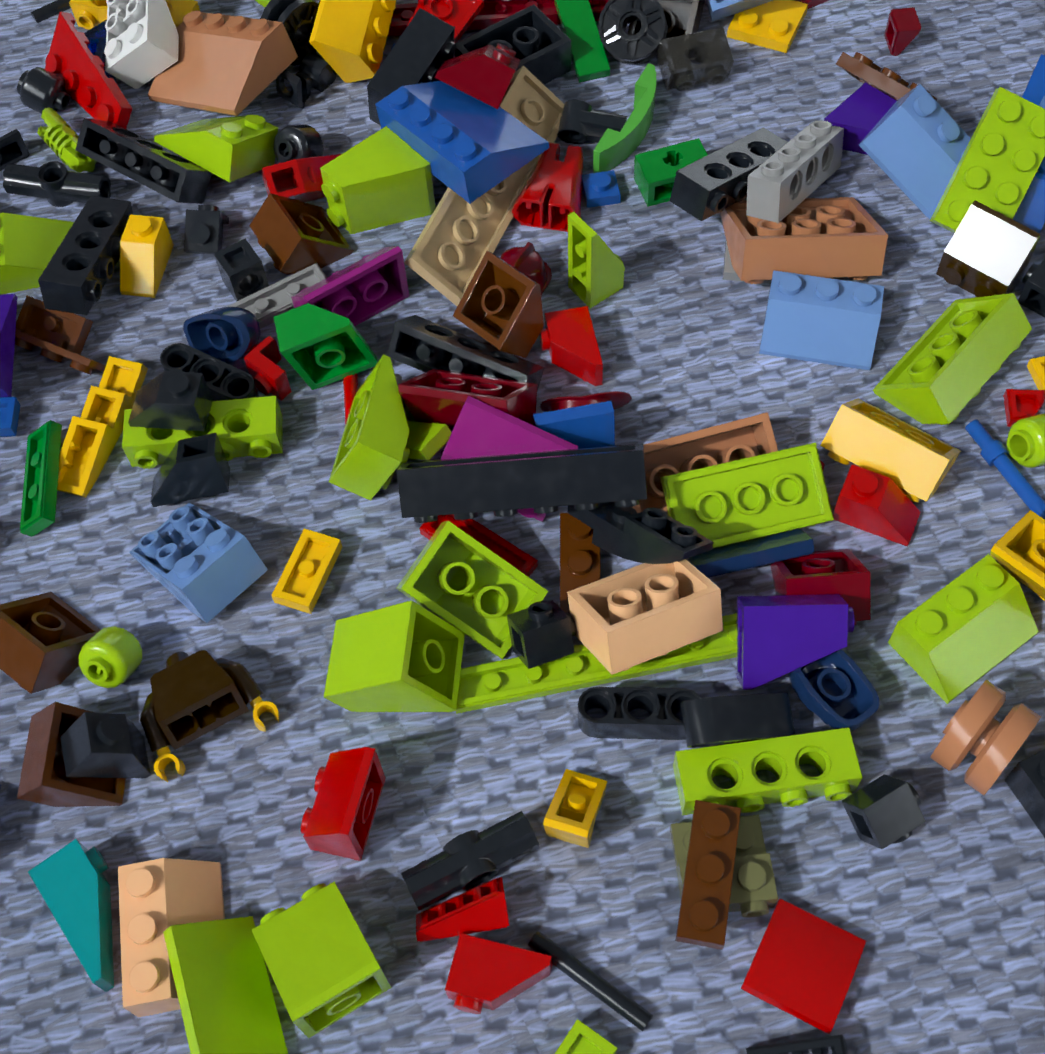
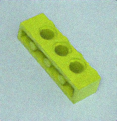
[122,396,283,469]
[673,728,863,816]

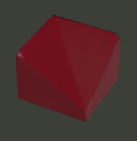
[884,7,921,56]

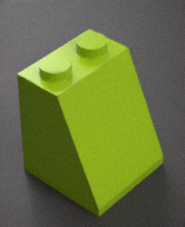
[320,126,436,235]
[323,600,465,712]
[252,881,392,1038]

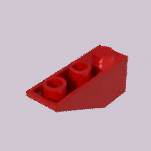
[262,154,341,202]

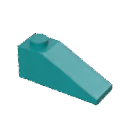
[28,839,114,992]

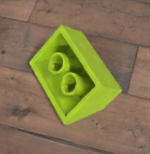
[888,554,1039,704]

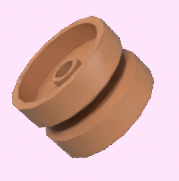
[930,680,1041,796]

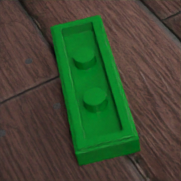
[555,0,610,83]
[20,420,62,537]

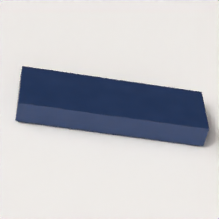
[686,528,815,578]

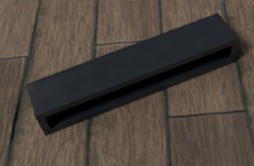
[396,443,647,523]

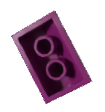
[291,246,410,326]
[440,396,578,522]

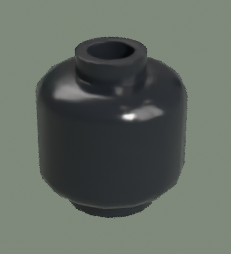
[17,67,70,114]
[273,124,324,163]

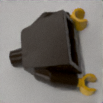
[140,650,279,782]

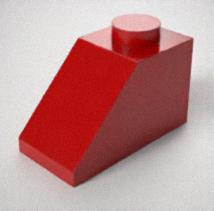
[539,306,603,386]
[833,464,921,547]
[445,933,552,1014]

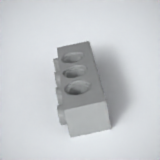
[746,120,844,223]

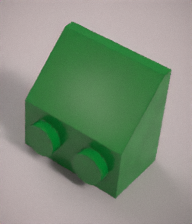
[274,303,378,390]

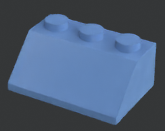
[859,84,971,219]
[759,270,884,370]

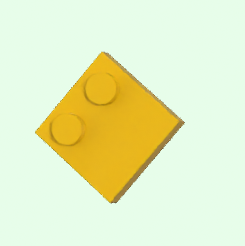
[727,0,808,53]

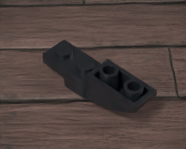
[567,502,714,564]

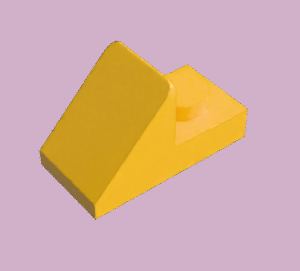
[543,769,608,848]

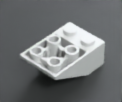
[104,0,179,89]

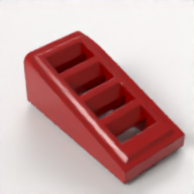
[416,877,510,942]

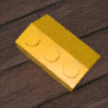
[309,0,396,83]
[820,398,961,502]
[990,510,1045,601]

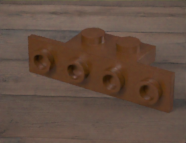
[15,295,106,375]

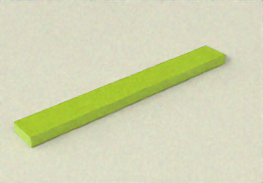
[456,613,737,714]

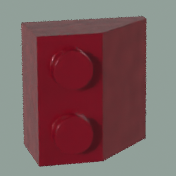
[435,43,520,109]
[770,549,871,625]

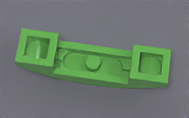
[593,63,656,173]

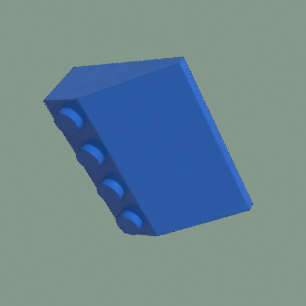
[375,81,550,204]

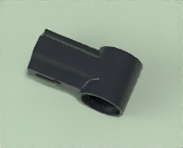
[557,99,627,145]

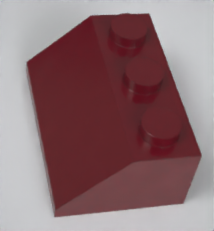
[399,369,538,429]

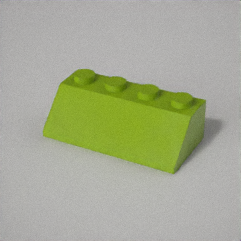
[873,293,1032,425]

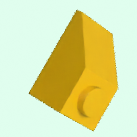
[120,214,174,298]

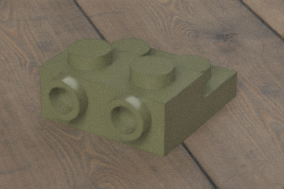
[670,814,778,918]

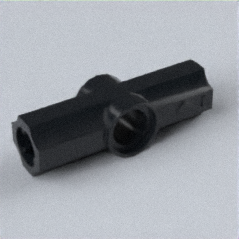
[3,161,111,207]
[401,811,540,911]

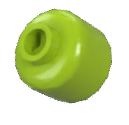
[1007,413,1045,468]
[78,626,142,688]

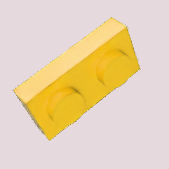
[271,528,343,614]

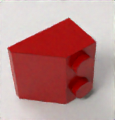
[301,747,386,861]

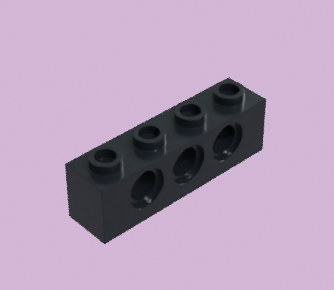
[76,118,212,204]
[670,128,788,221]
[38,196,133,315]
[387,315,545,391]

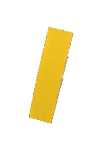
[57,356,148,498]

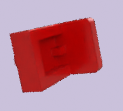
[244,336,292,401]

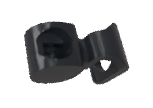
[276,52,337,109]

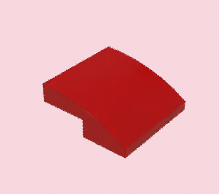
[741,898,866,1035]

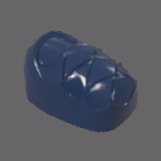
[183,307,261,363]
[789,649,880,732]

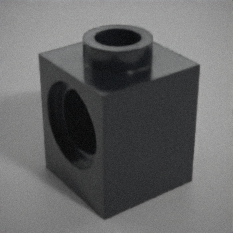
[214,238,269,302]

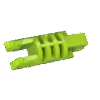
[37,107,96,172]

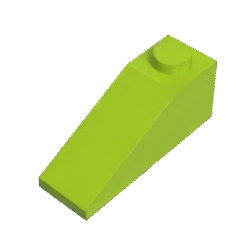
[568,212,625,309]

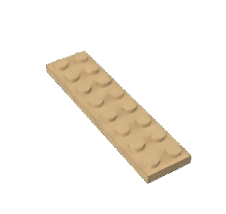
[404,66,564,306]

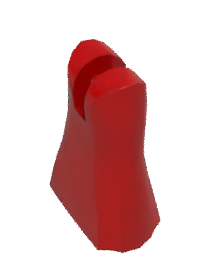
[512,142,583,232]

